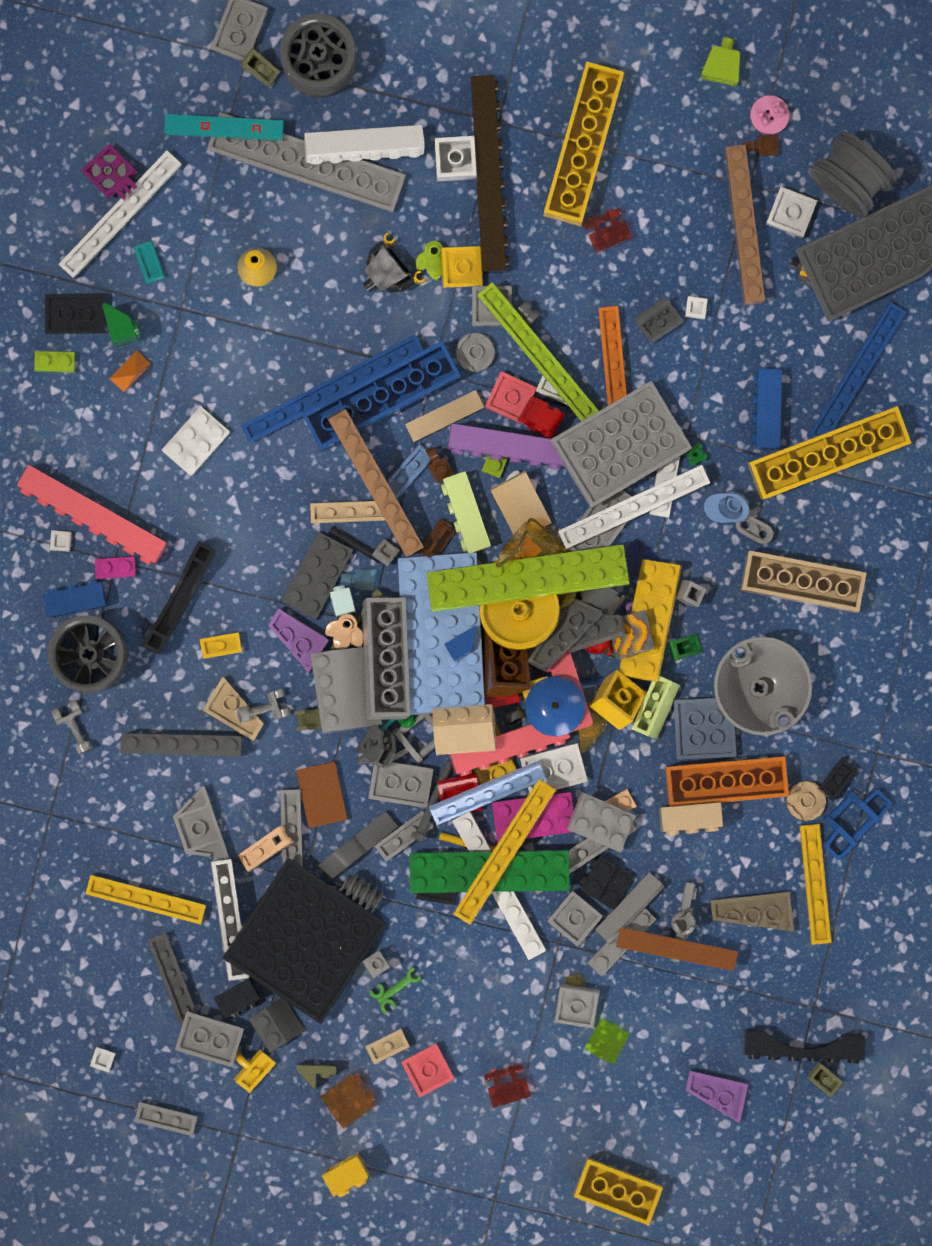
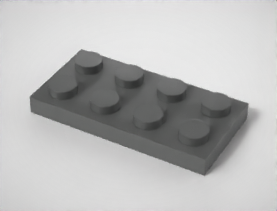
[281,532,353,620]

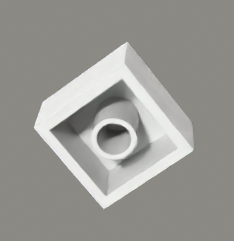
[435,136,476,182]

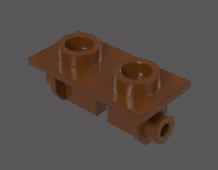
[418,518,456,558]

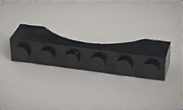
[142,541,217,656]
[743,1030,866,1064]

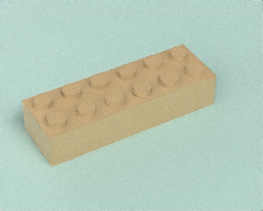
[740,551,866,613]

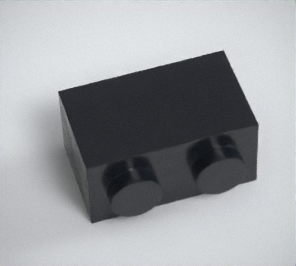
[214,977,261,1020]

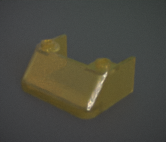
[496,518,577,611]

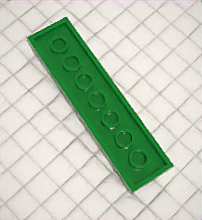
[409,850,570,893]

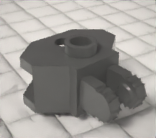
[356,725,396,769]

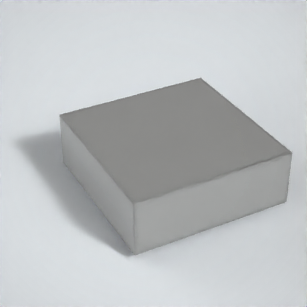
[372,539,400,567]

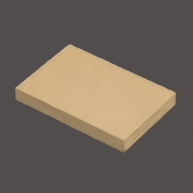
[490,471,552,541]

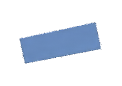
[387,444,431,499]

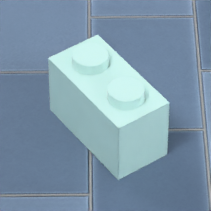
[330,585,356,618]

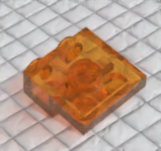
[320,1073,376,1129]

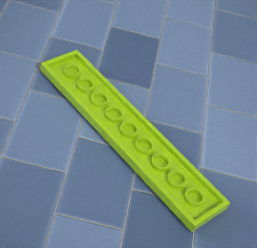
[427,545,629,612]

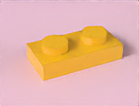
[200,632,242,659]

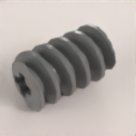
[339,873,384,912]

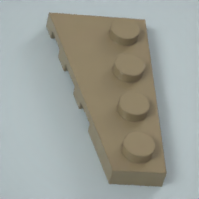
[710,892,794,932]

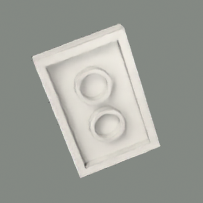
[162,406,231,477]
[520,743,588,794]

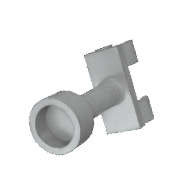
[236,689,292,724]
[51,699,93,755]

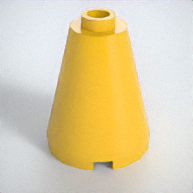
[238,247,277,287]

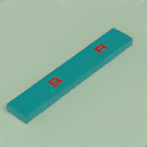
[164,114,284,141]

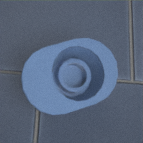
[704,491,749,523]

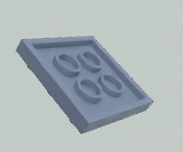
[673,698,736,760]

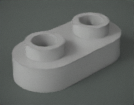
[735,515,773,544]

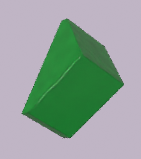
[668,634,703,661]

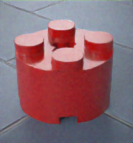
[518,396,565,439]

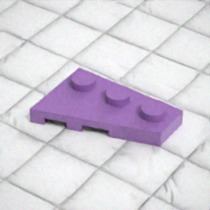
[268,608,330,673]
[685,1070,748,1123]

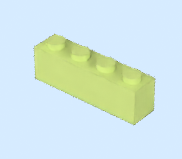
[441,472,491,554]

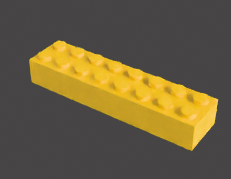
[543,61,624,227]
[747,406,911,500]

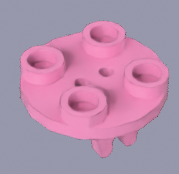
[750,96,789,135]

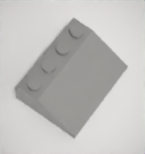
[311,647,382,734]

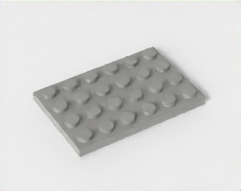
[550,381,692,508]

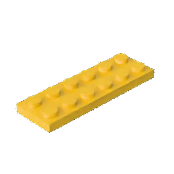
[619,559,682,682]

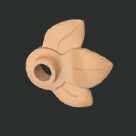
[325,614,363,650]

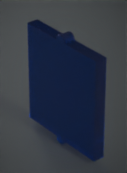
[625,538,660,585]

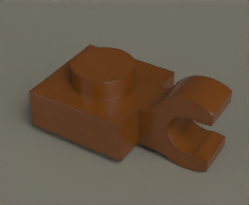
[744,135,779,157]
[425,447,454,483]

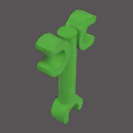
[369,967,421,1014]

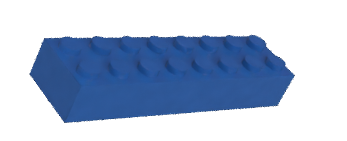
[302,341,461,451]

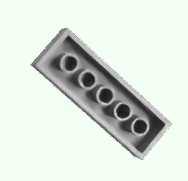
[362,598,410,720]

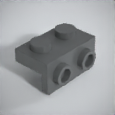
[635,297,683,344]

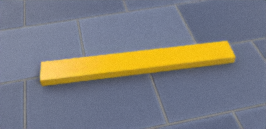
[453,779,556,925]

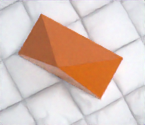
[109,350,151,392]

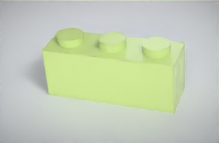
[632,676,680,740]

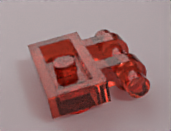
[583,208,632,254]
[484,1064,531,1108]

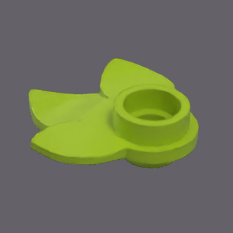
[416,241,443,280]

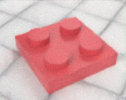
[484,371,537,424]
[401,1043,455,1098]

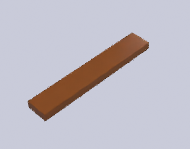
[616,927,738,971]

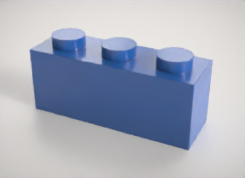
[43,580,107,618]

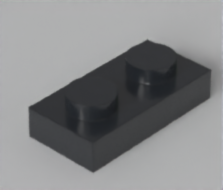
[817,757,857,801]

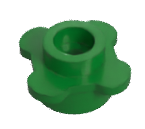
[684,443,707,466]

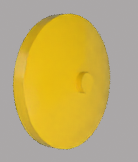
[480,595,560,649]

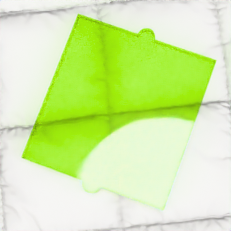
[585,1018,629,1065]

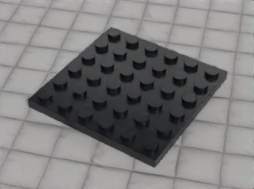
[221,858,386,1024]

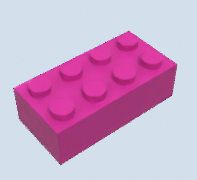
[492,792,573,842]

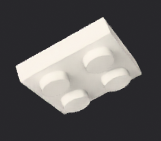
[766,187,817,238]

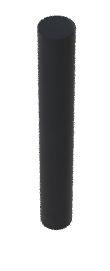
[329,526,380,564]

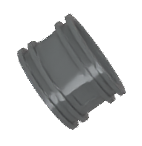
[280,13,357,98]

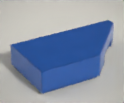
[444,625,478,662]

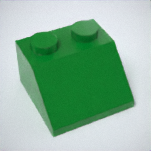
[102,303,141,347]

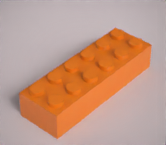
[665,757,789,807]

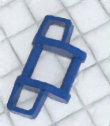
[823,789,892,860]

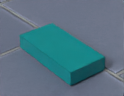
[133,240,165,284]

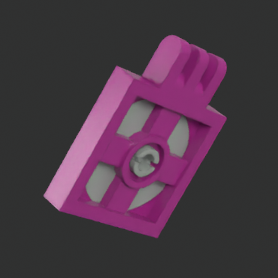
[81,144,138,200]

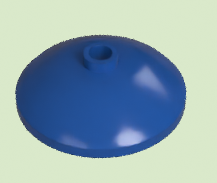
[525,676,585,737]

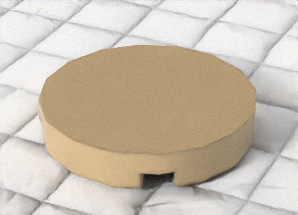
[786,781,826,821]

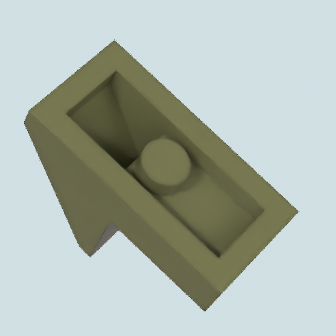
[240,48,280,87]
[806,1062,843,1098]
[296,1064,337,1090]

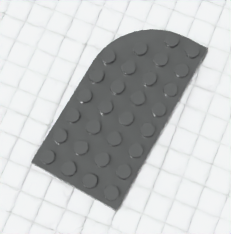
[795,185,932,321]

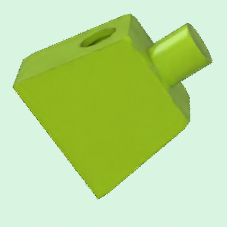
[700,37,740,87]

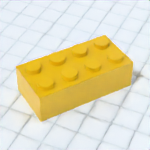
[573,1157,663,1225]

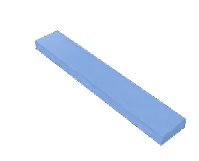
[429,761,547,825]

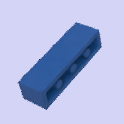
[751,369,782,450]

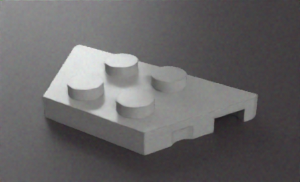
[173,786,230,859]

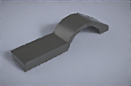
[316,811,398,882]

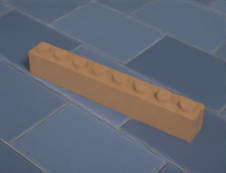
[724,145,765,306]
[327,408,423,557]

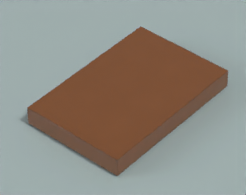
[296,762,348,828]

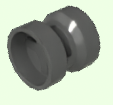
[516,300,541,326]

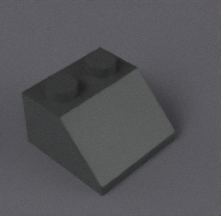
[249,998,305,1053]

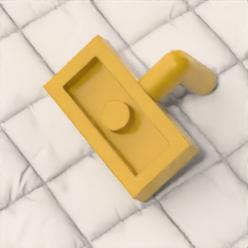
[234,1049,276,1093]

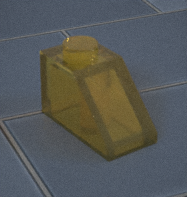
[578,712,606,753]

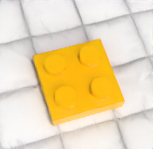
[440,246,483,288]

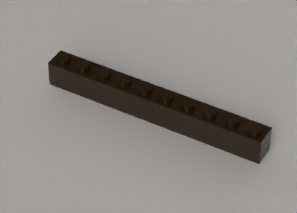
[471,75,509,274]

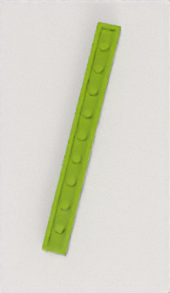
[477,282,599,422]

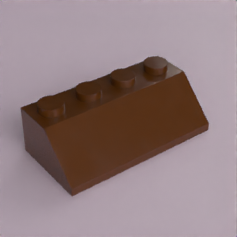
[481,623,531,697]

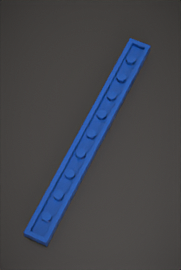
[241,334,423,444]

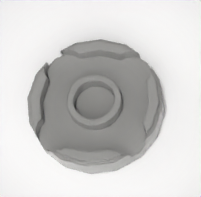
[456,333,495,372]

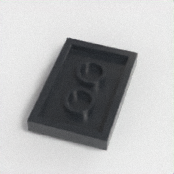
[45,294,105,335]

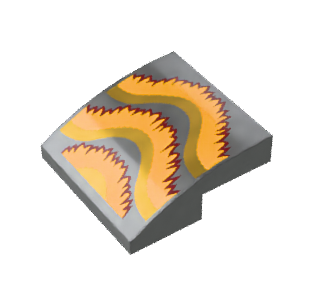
[612,610,654,660]

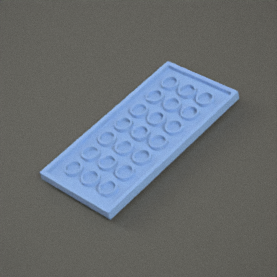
[398,552,485,715]

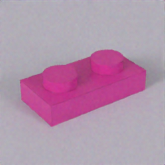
[95,557,136,579]

